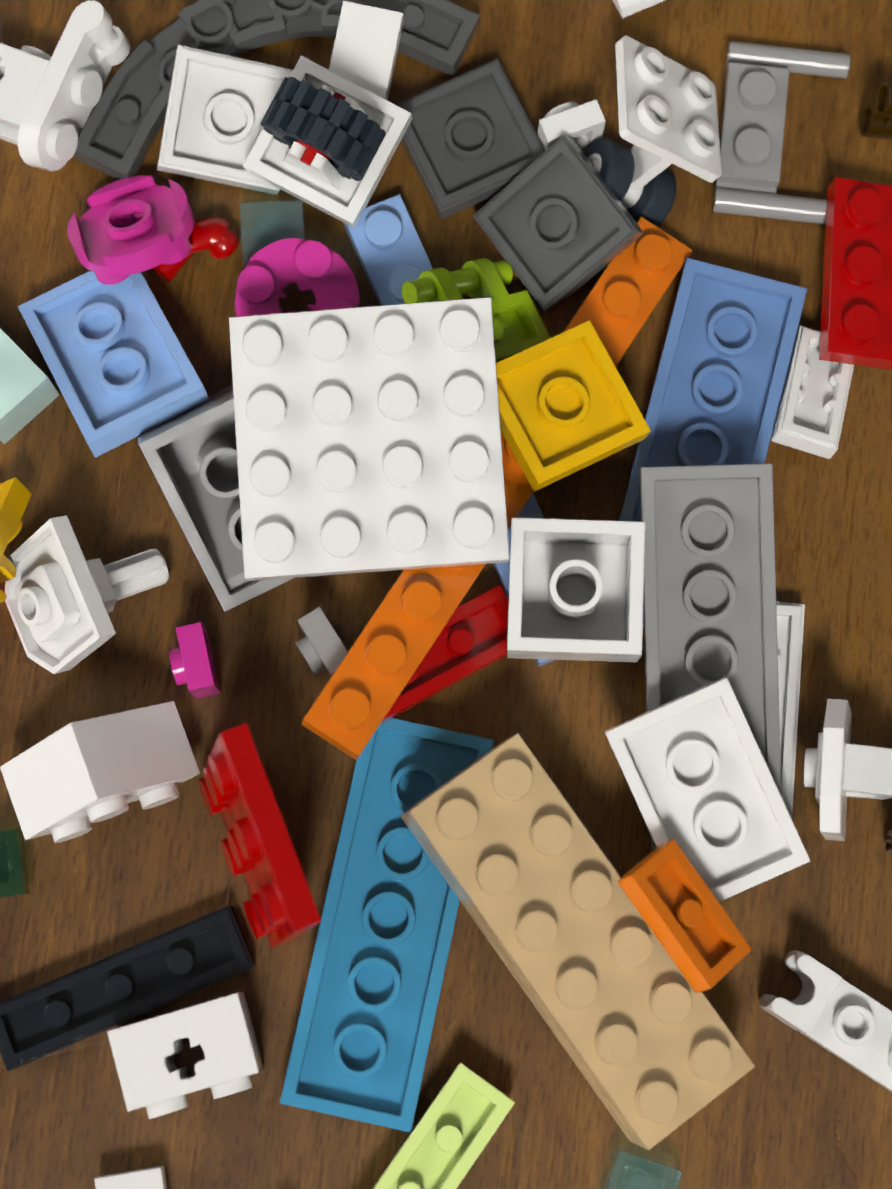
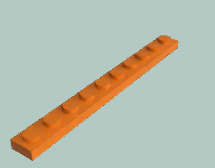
[301,217,692,761]

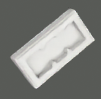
[771,325,854,459]

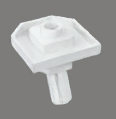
[5,515,169,674]
[804,699,892,841]

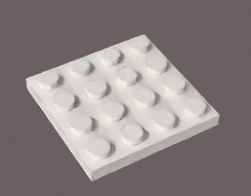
[229,297,510,581]

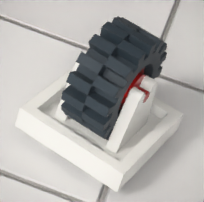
[243,56,412,228]

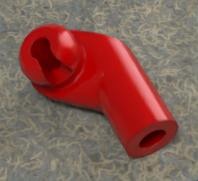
[152,216,239,282]

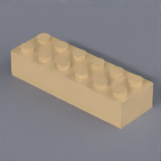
[400,733,755,1150]

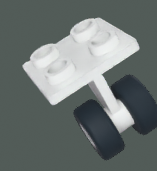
[583,35,722,227]

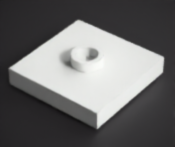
[157,45,293,195]

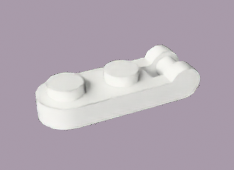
[17,0,131,171]

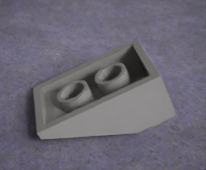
[138,384,296,612]

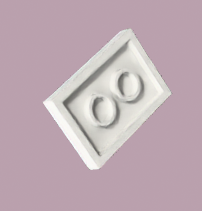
[604,677,810,902]

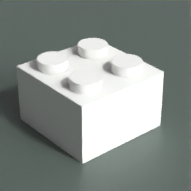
[507,518,645,662]

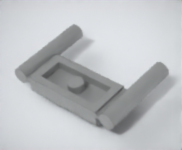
[712,41,850,225]

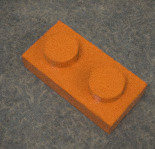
[617,839,752,993]

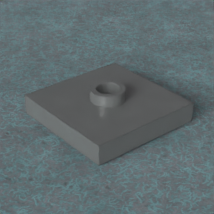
[396,59,545,220]
[473,134,644,312]

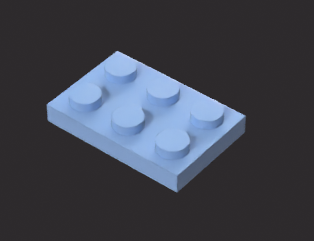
[18,271,210,458]

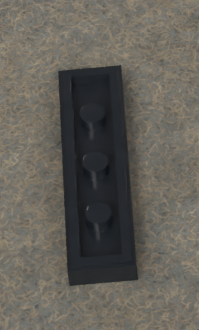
[0,905,256,1071]

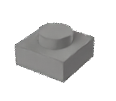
[295,607,348,677]

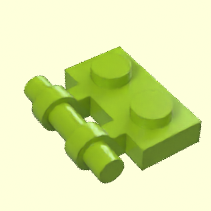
[402,258,550,363]

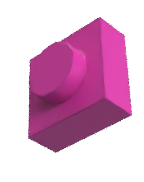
[169,622,221,699]

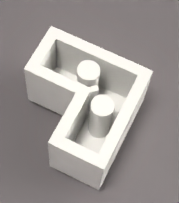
[0,701,200,843]

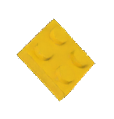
[496,320,651,492]

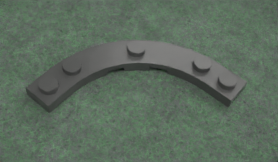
[74,0,480,180]

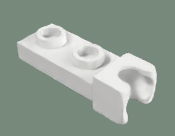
[759,950,892,1092]

